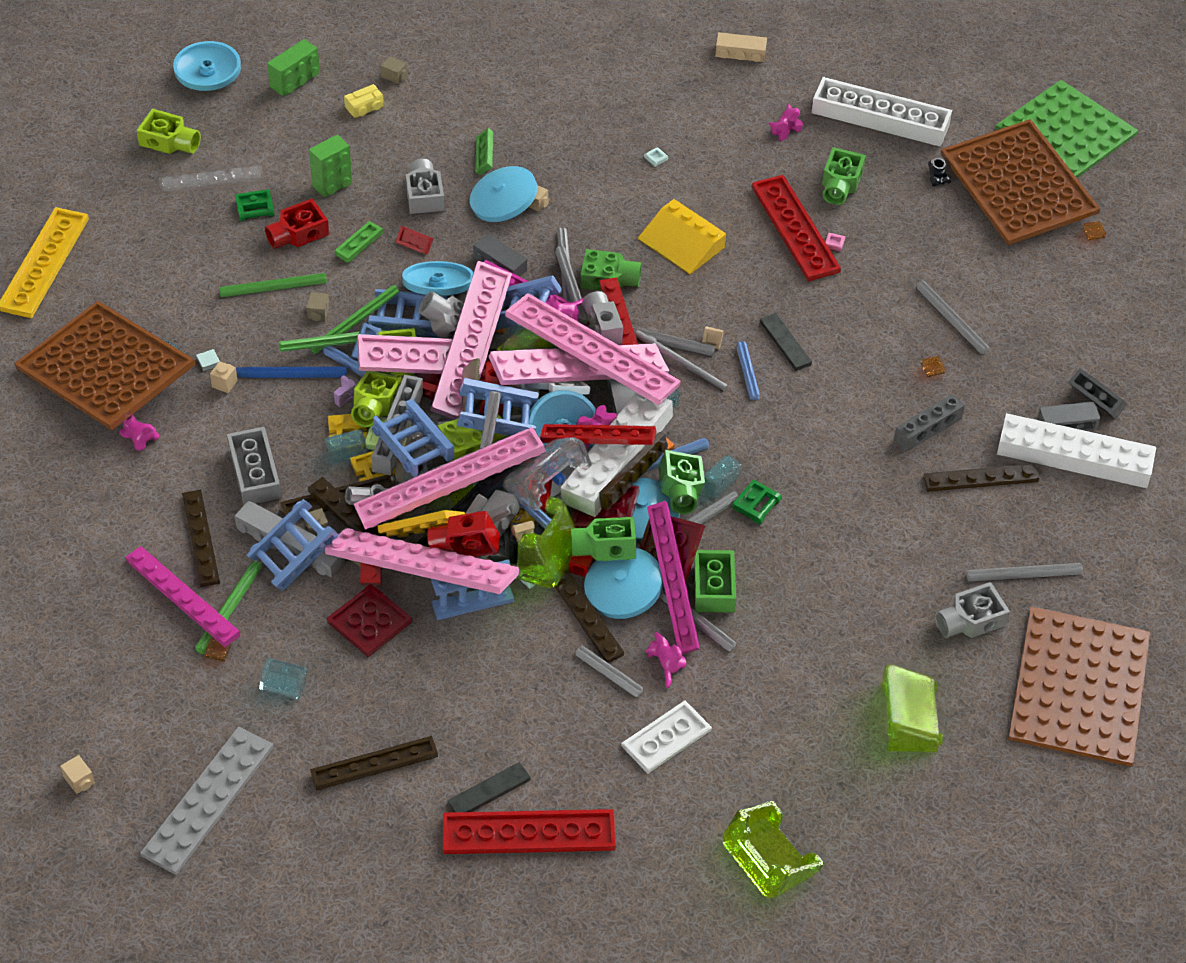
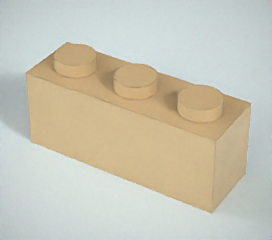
[715,32,767,62]

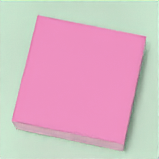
[825,233,846,252]

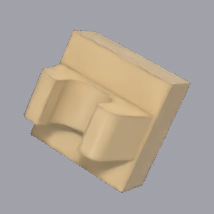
[702,326,724,349]
[511,521,535,543]

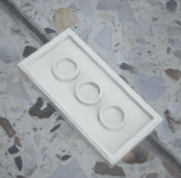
[621,701,712,774]

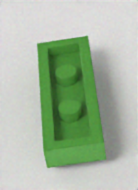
[475,128,493,175]
[335,221,383,263]

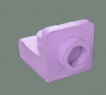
[334,375,356,407]

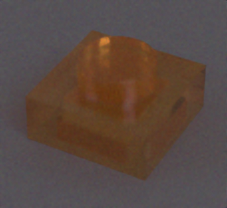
[1082,221,1106,241]
[921,356,946,377]
[205,637,231,662]

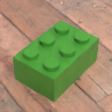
[267,39,320,96]
[309,134,352,197]
[693,550,736,613]

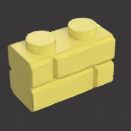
[344,84,384,118]

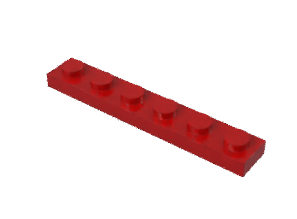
[599,277,638,345]
[540,424,657,445]

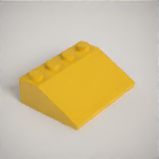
[638,199,726,275]

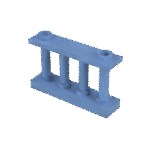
[495,275,562,331]
[368,289,447,338]
[457,378,538,436]
[372,399,454,478]
[247,499,340,591]
[431,560,514,620]

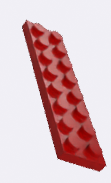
[751,174,841,282]
[443,809,616,854]

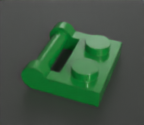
[235,189,275,221]
[732,479,782,525]

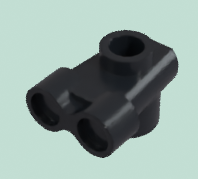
[928,158,951,186]

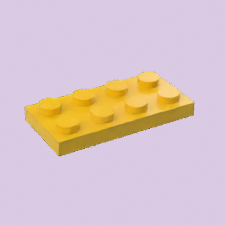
[378,510,465,538]

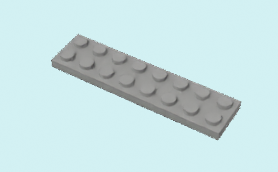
[140,726,274,875]

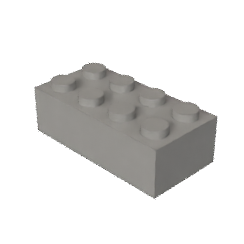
[227,427,282,506]

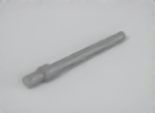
[635,330,728,391]

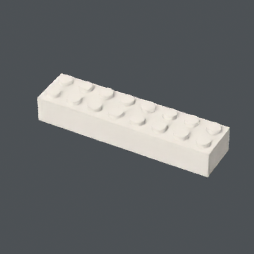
[812,77,952,147]
[561,392,673,517]
[997,413,1156,488]

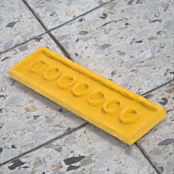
[0,207,89,318]

